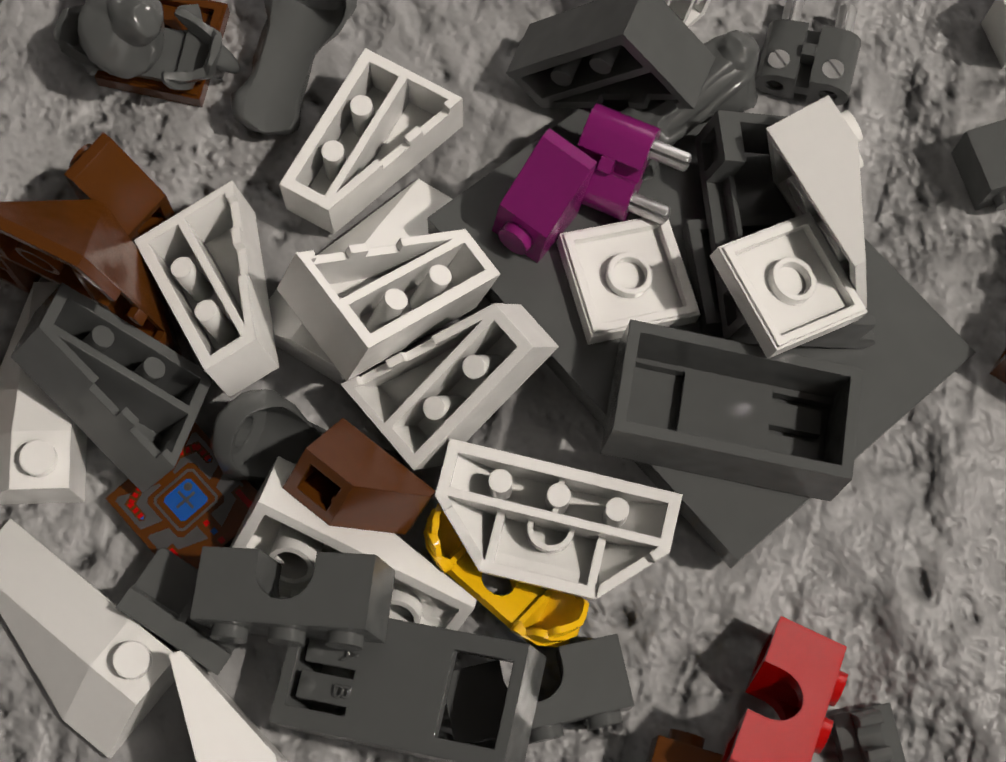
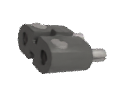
[755,0,861,106]

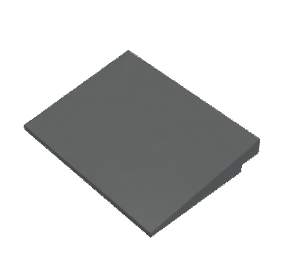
[427,100,976,568]

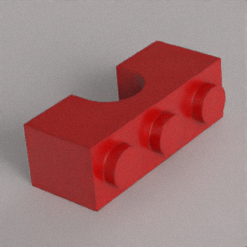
[720,616,848,762]

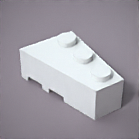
[279,48,463,234]
[134,180,279,398]
[277,229,500,382]
[341,303,559,470]

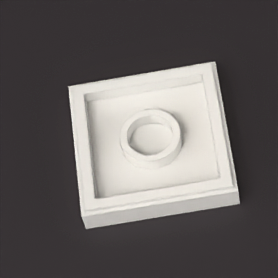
[710,212,868,359]
[556,218,701,345]

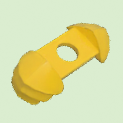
[424,503,589,648]

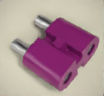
[578,103,692,225]

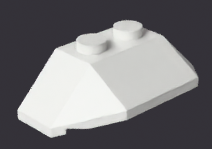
[435,438,683,601]

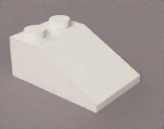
[766,95,867,308]
[168,650,289,762]

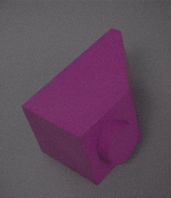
[492,128,597,263]

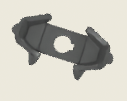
[53,4,240,90]

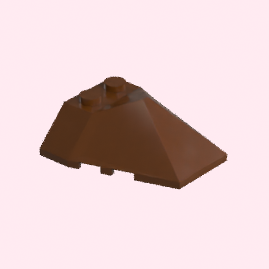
[0,199,182,355]

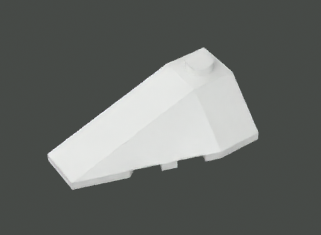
[269,179,453,385]
[0,282,87,505]
[229,456,477,631]
[0,518,175,759]

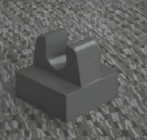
[828,703,906,762]

